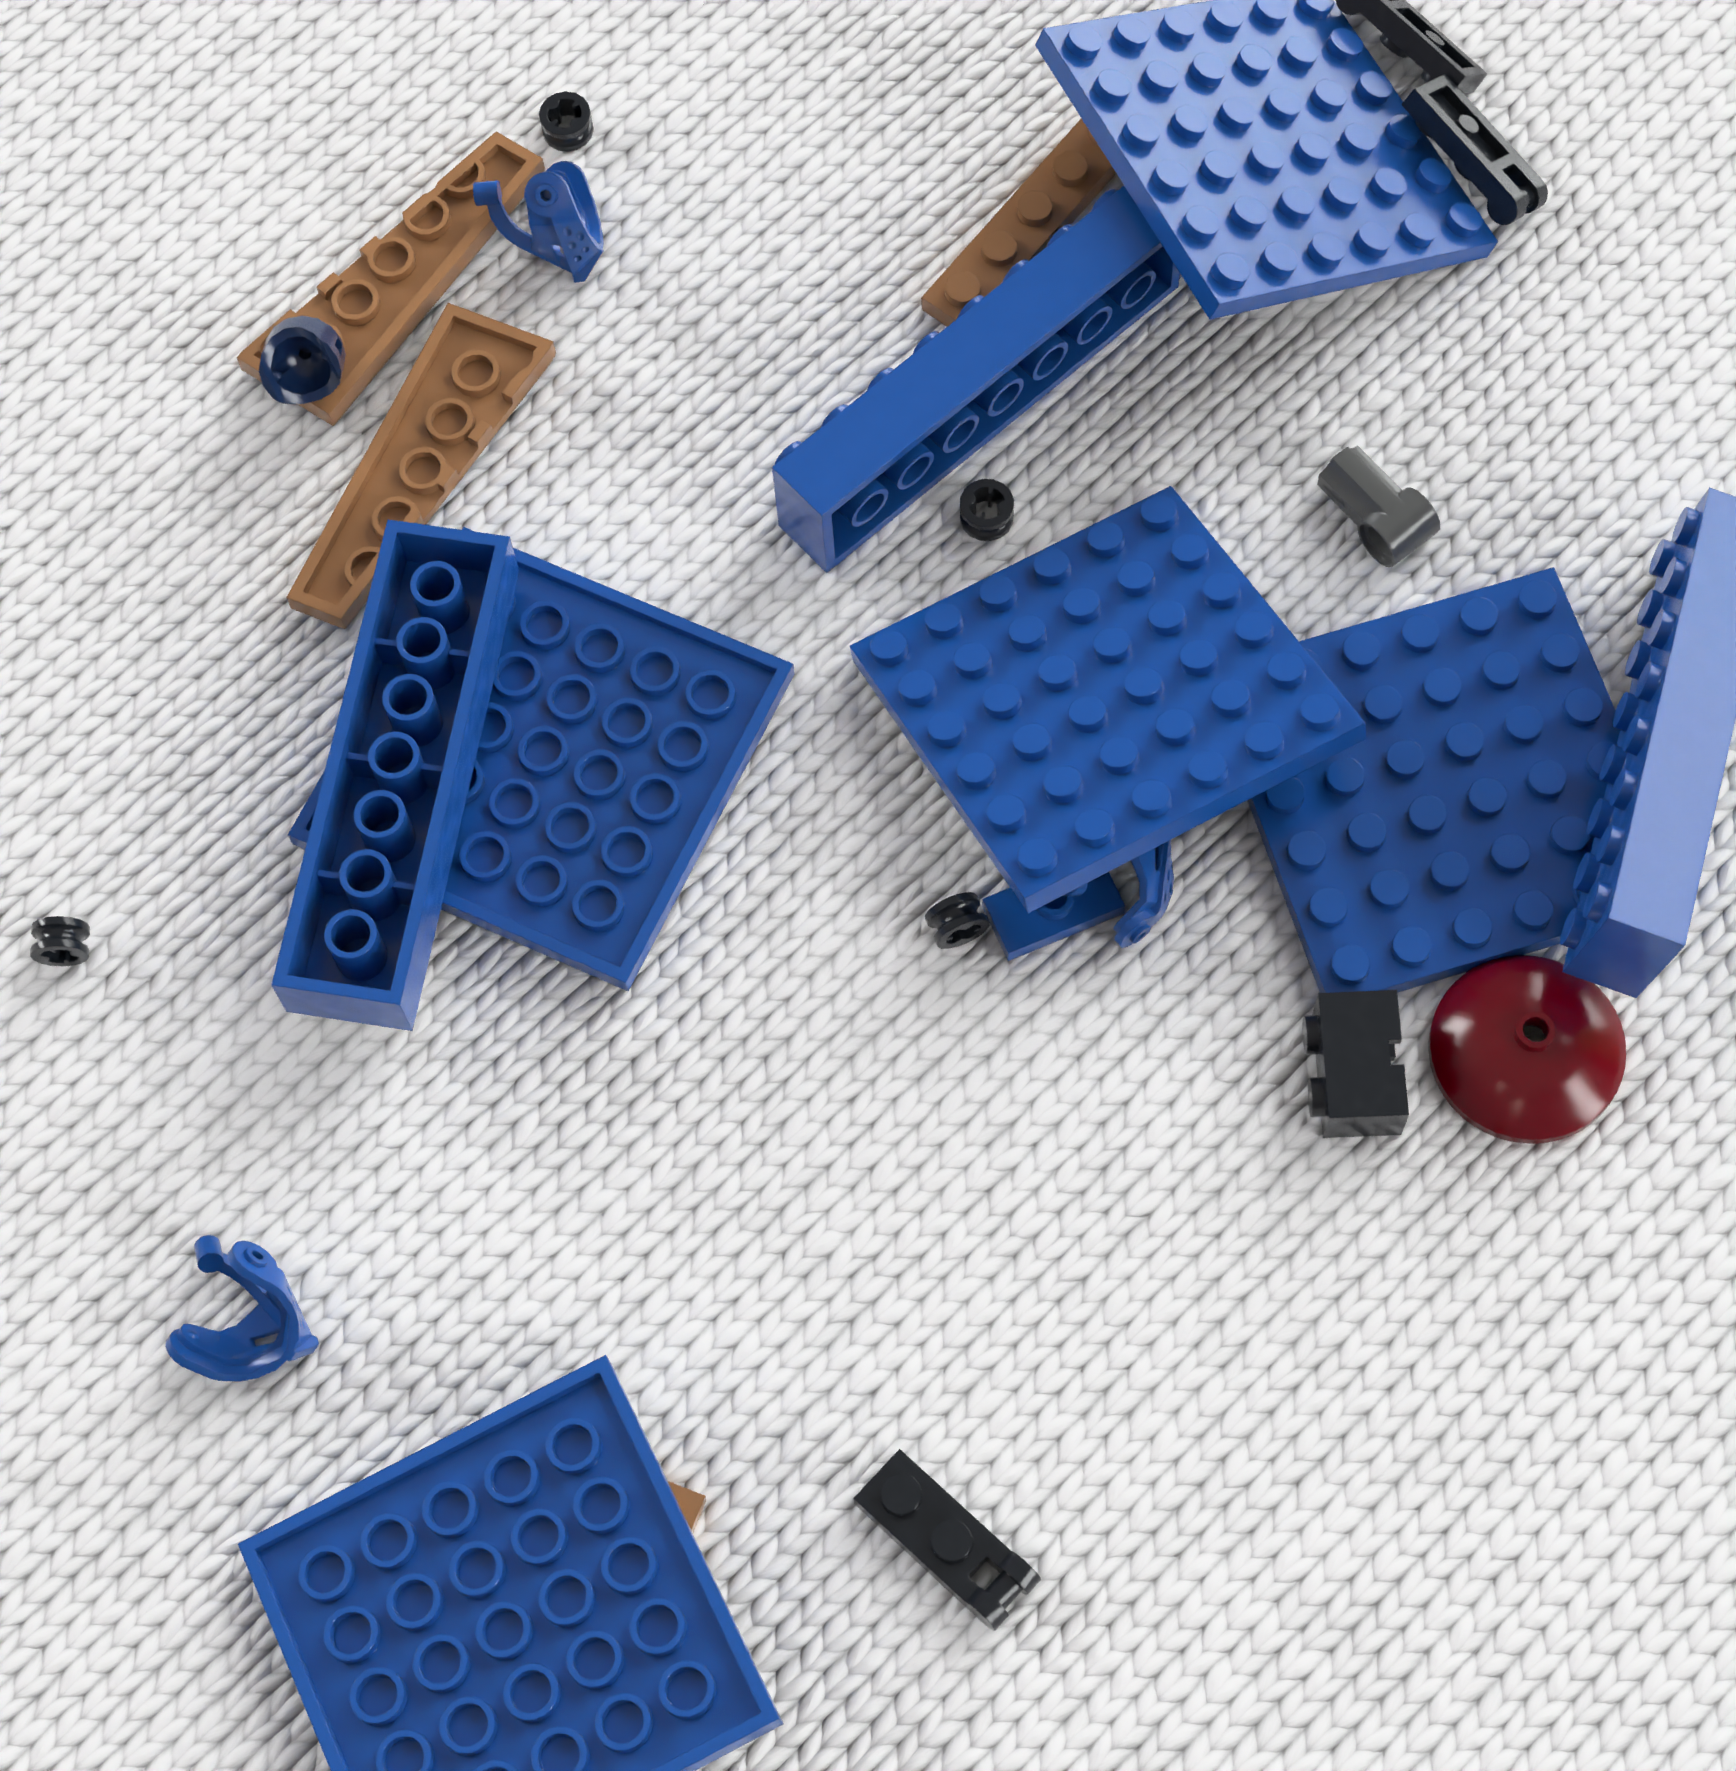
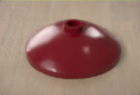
[1428,955,1626,1144]

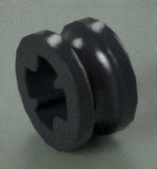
[539,91,594,152]
[960,479,1014,541]
[925,892,990,949]
[30,916,90,966]

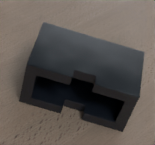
[1302,990,1409,1138]

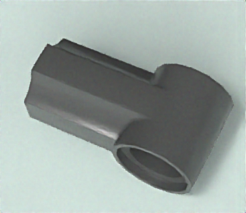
[1317,446,1440,567]

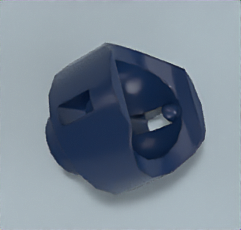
[259,316,346,404]

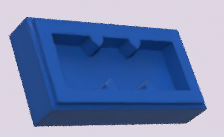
[982,872,1125,961]

